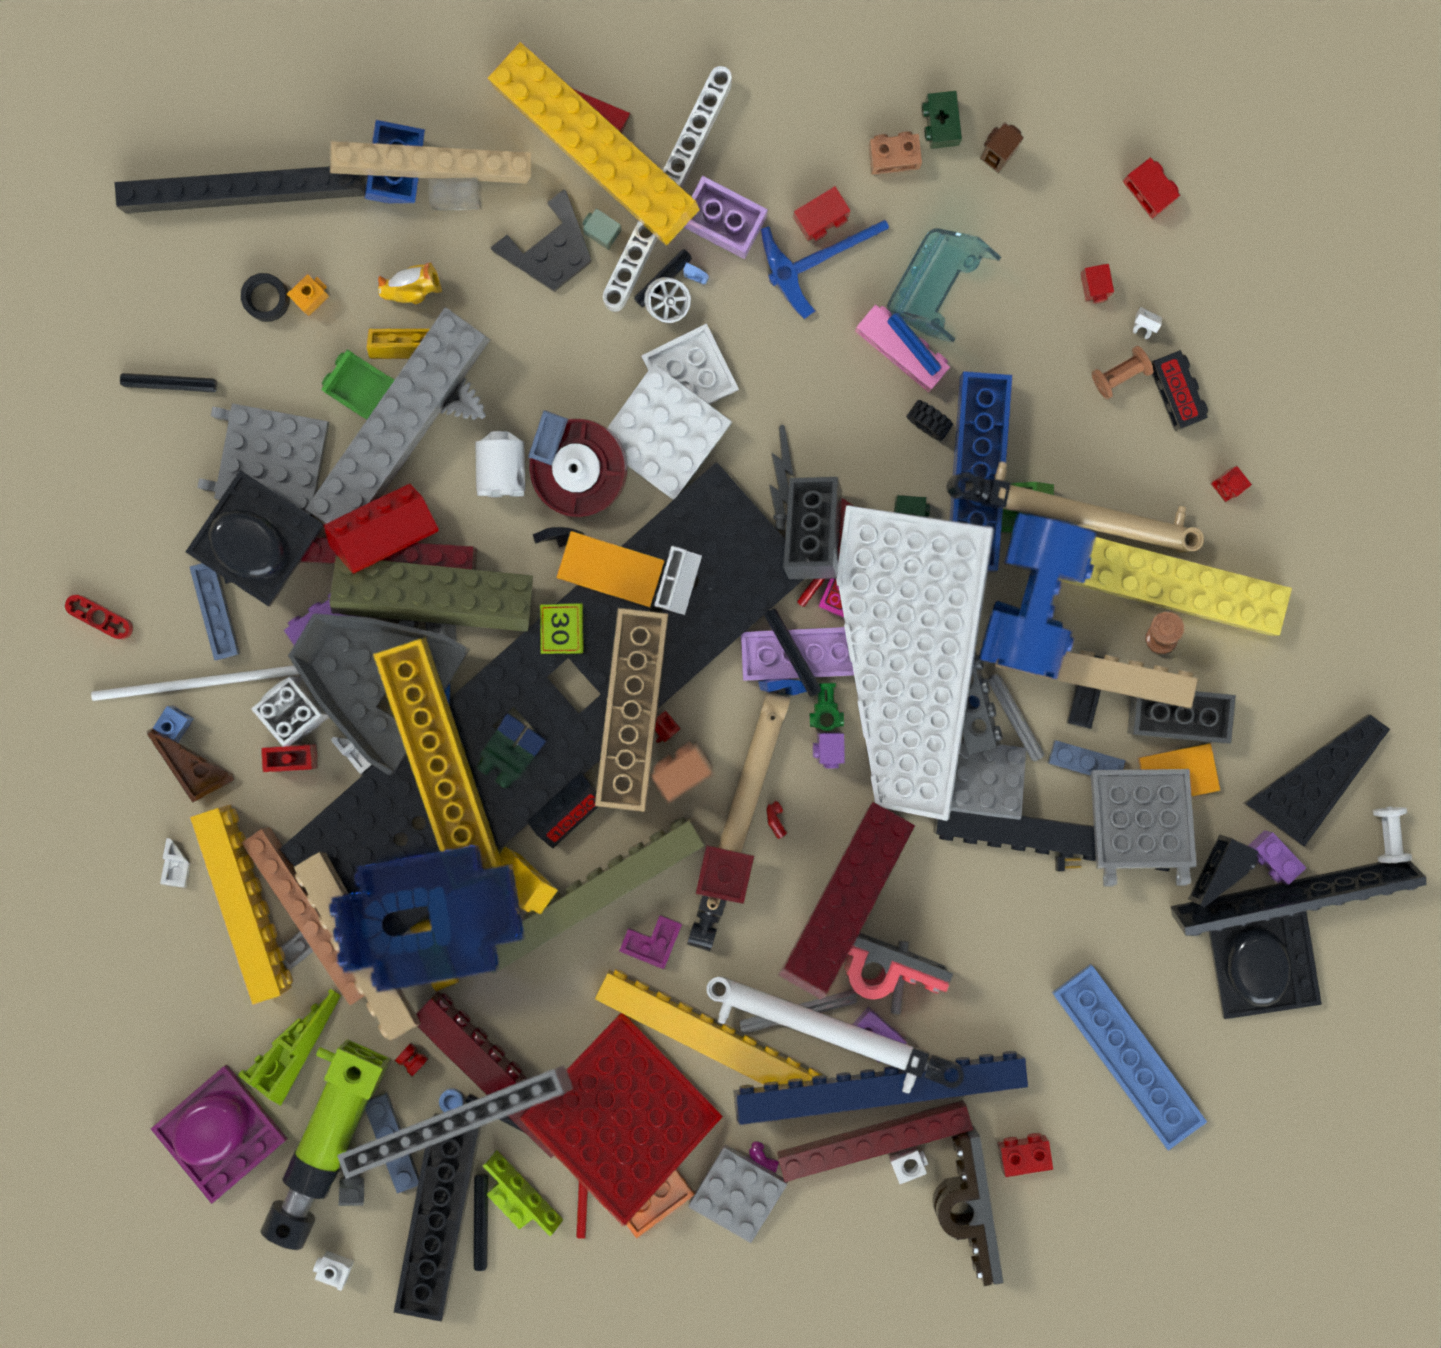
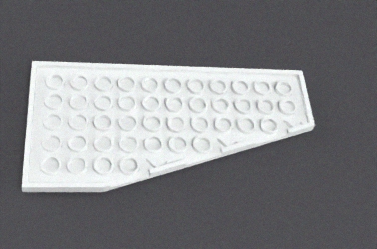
[836,505,994,821]

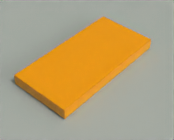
[556,531,665,607]

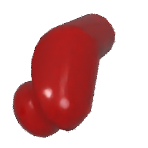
[766,801,787,839]

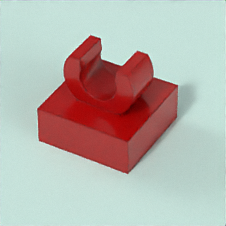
[655,710,681,743]

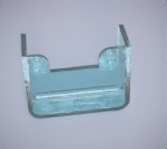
[887,228,1001,343]

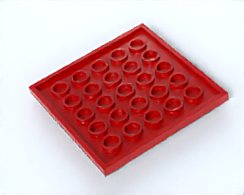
[519,1013,723,1226]

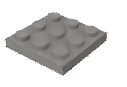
[950,739,1026,820]
[688,1144,788,1243]

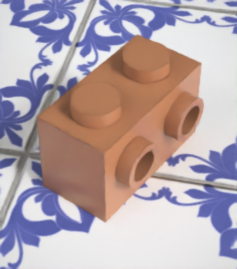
[868,132,922,175]

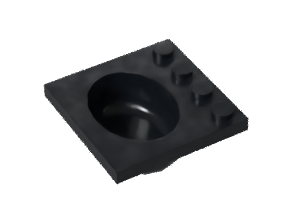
[185,470,324,607]
[1209,911,1322,1019]

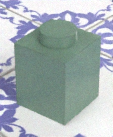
[582,208,622,250]

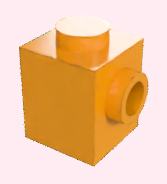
[287,274,329,316]

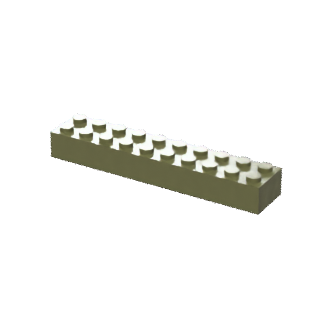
[478,816,705,974]

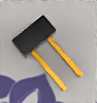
[1055,856,1081,871]

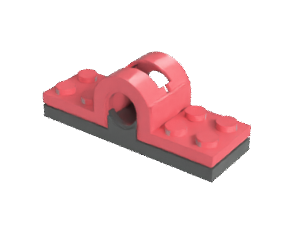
[844,932,953,999]

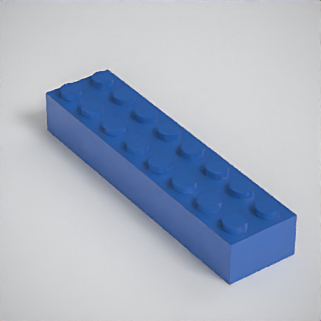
[949,371,1012,572]

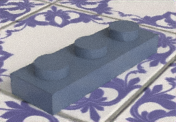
[1048,740,1126,776]

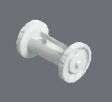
[1373,806,1412,863]

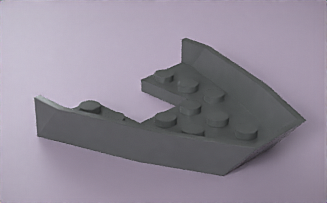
[288,613,470,775]

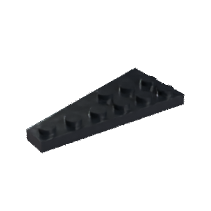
[1244,714,1390,847]

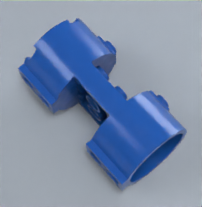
[978,514,1097,680]

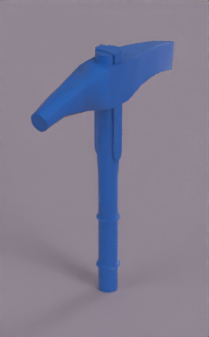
[761,220,889,319]

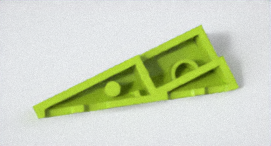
[238,989,341,1106]

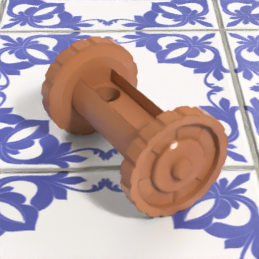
[1091,346,1153,399]
[1145,612,1184,655]

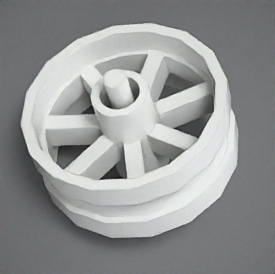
[644,277,691,323]

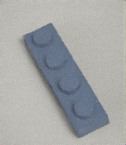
[189,563,240,661]
[365,1093,419,1194]

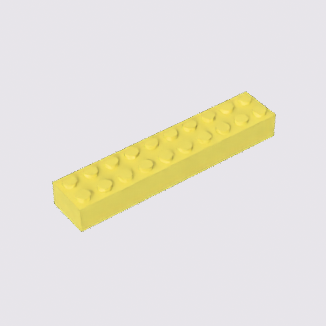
[1058,537,1292,636]

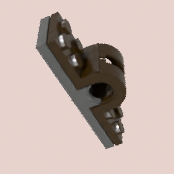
[932,1125,1004,1286]

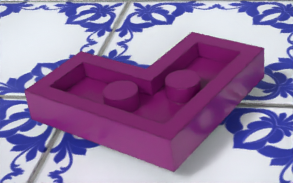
[619,914,682,969]

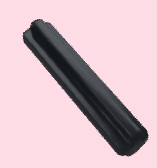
[634,249,692,307]

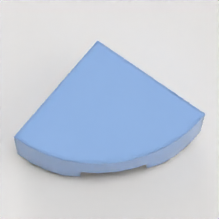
[683,263,709,285]

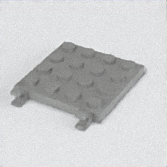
[197,403,329,516]
[1090,769,1197,887]

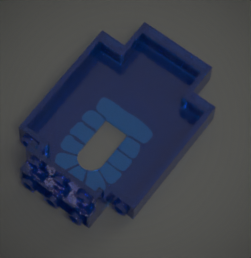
[329,845,525,992]

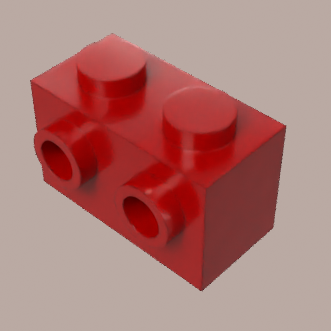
[997,1133,1054,1177]

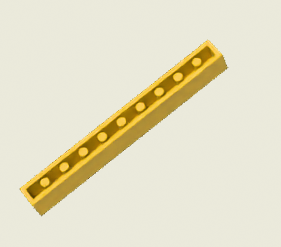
[595,969,823,1085]

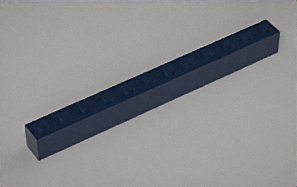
[733,1051,1028,1125]

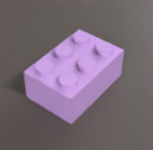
[683,176,768,259]

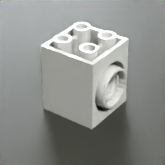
[252,677,329,747]

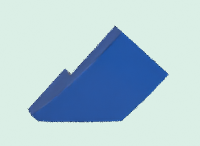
[758,679,807,695]

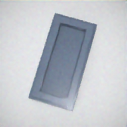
[528,410,568,465]

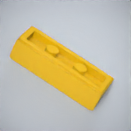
[367,329,430,359]

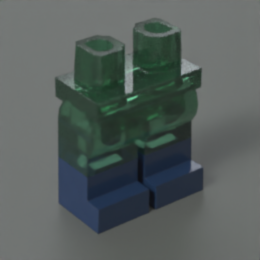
[476,713,547,789]

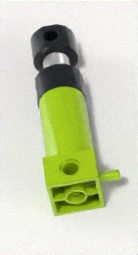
[260,1039,391,1250]

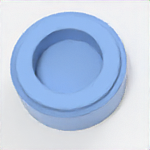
[439,1088,464,1112]

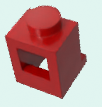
[1210,466,1252,502]

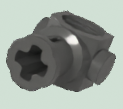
[339,1173,364,1206]

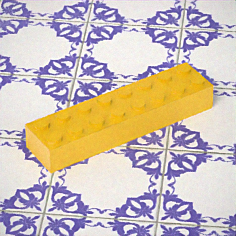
[190,804,293,1005]

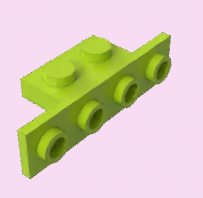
[483,1150,563,1236]

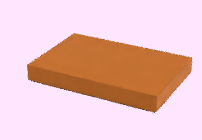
[627,1169,695,1239]

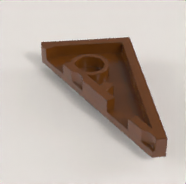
[147,728,234,803]

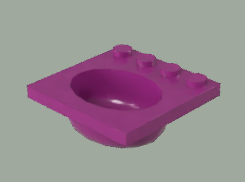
[151,1065,288,1204]

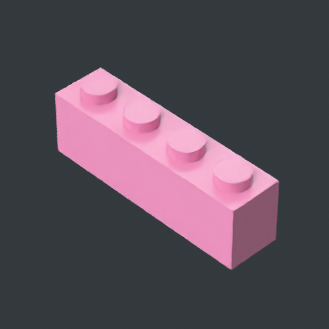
[855,304,950,393]

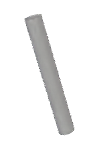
[891,941,909,1014]

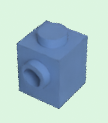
[153,705,194,743]

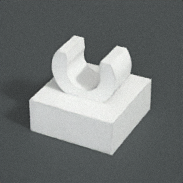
[1133,307,1162,339]

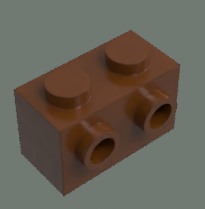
[980,122,1024,174]

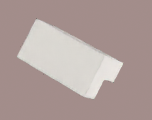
[655,546,702,615]

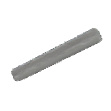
[988,674,1044,761]

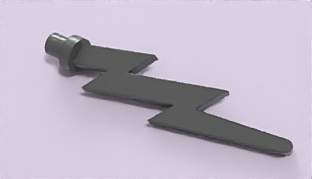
[769,425,793,530]

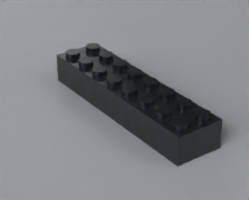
[393,1113,482,1322]

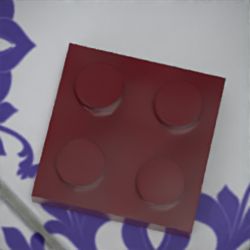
[696,845,754,904]

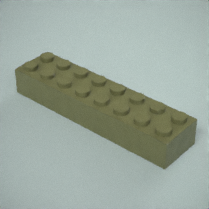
[329,556,533,632]

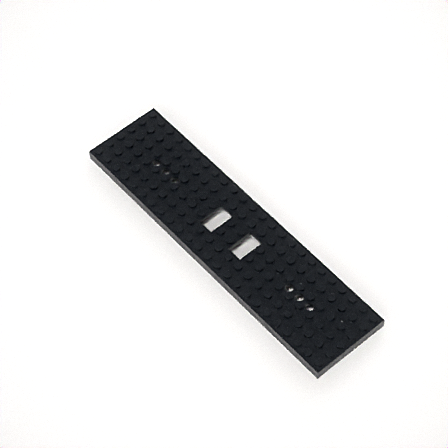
[279,462,804,949]

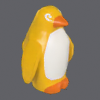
[378,262,442,304]

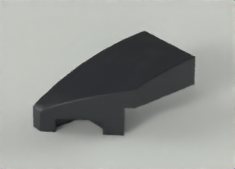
[532,527,584,548]

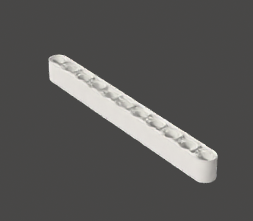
[603,66,732,312]

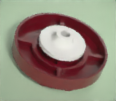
[529,419,628,517]

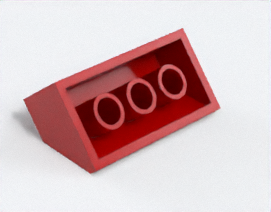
[324,483,439,574]

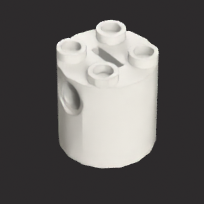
[475,431,525,497]

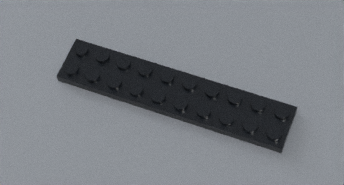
[1170,861,1427,936]

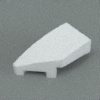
[331,737,373,775]
[160,838,190,888]

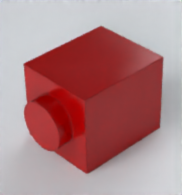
[1080,263,1114,304]

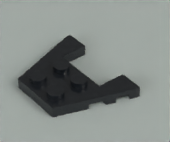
[490,189,592,292]

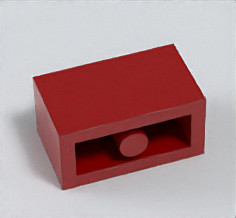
[1123,157,1181,219]
[793,186,851,242]
[261,744,318,772]

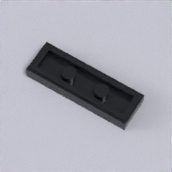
[1066,655,1104,729]

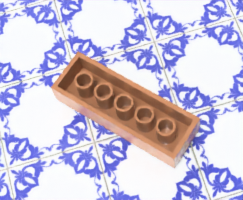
[651,741,713,802]

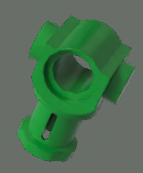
[809,683,844,731]

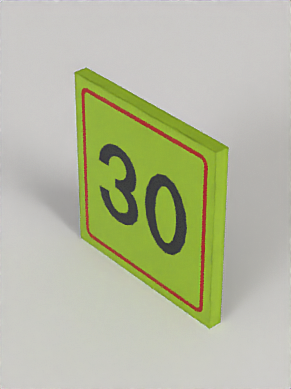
[540,604,583,654]

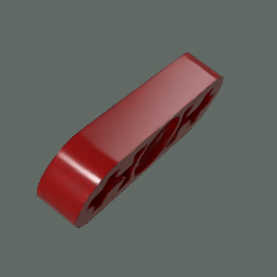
[65,595,133,639]

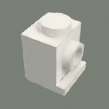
[313,1251,354,1291]

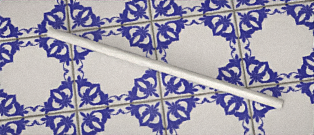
[91,665,299,701]

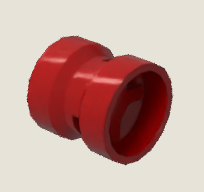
[394,1042,429,1077]

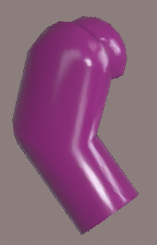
[749,1141,779,1173]

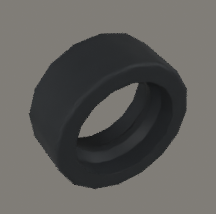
[240,273,290,322]

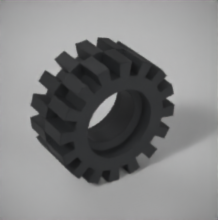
[906,400,953,441]

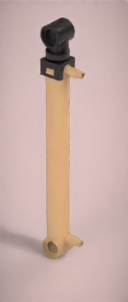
[947,462,1204,553]
[687,692,791,952]

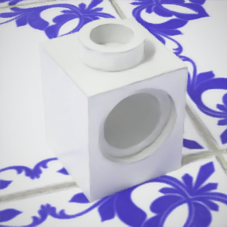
[889,1146,928,1184]

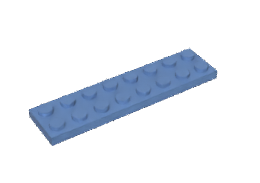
[1052,964,1207,1151]

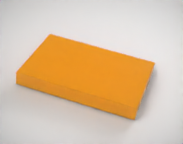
[1138,743,1221,797]

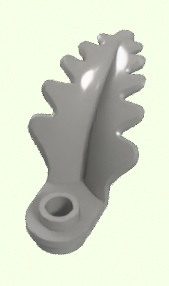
[441,378,485,420]

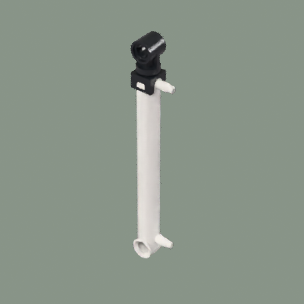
[707,976,964,1093]

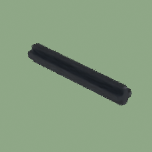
[120,373,217,392]
[764,609,821,697]
[473,1174,488,1271]

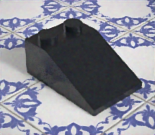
[1188,834,1259,907]

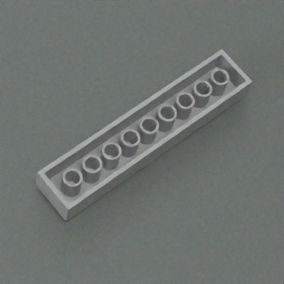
[306,307,491,523]

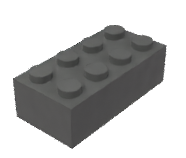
[784,477,842,579]
[1127,691,1236,744]

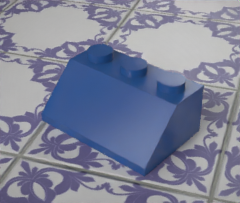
[364,120,425,203]

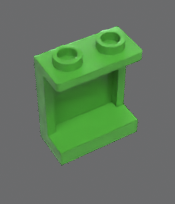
[321,349,394,420]

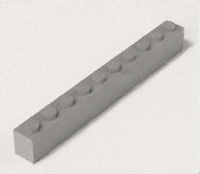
[337,1065,573,1179]

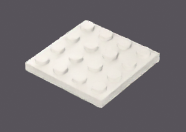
[608,364,732,500]

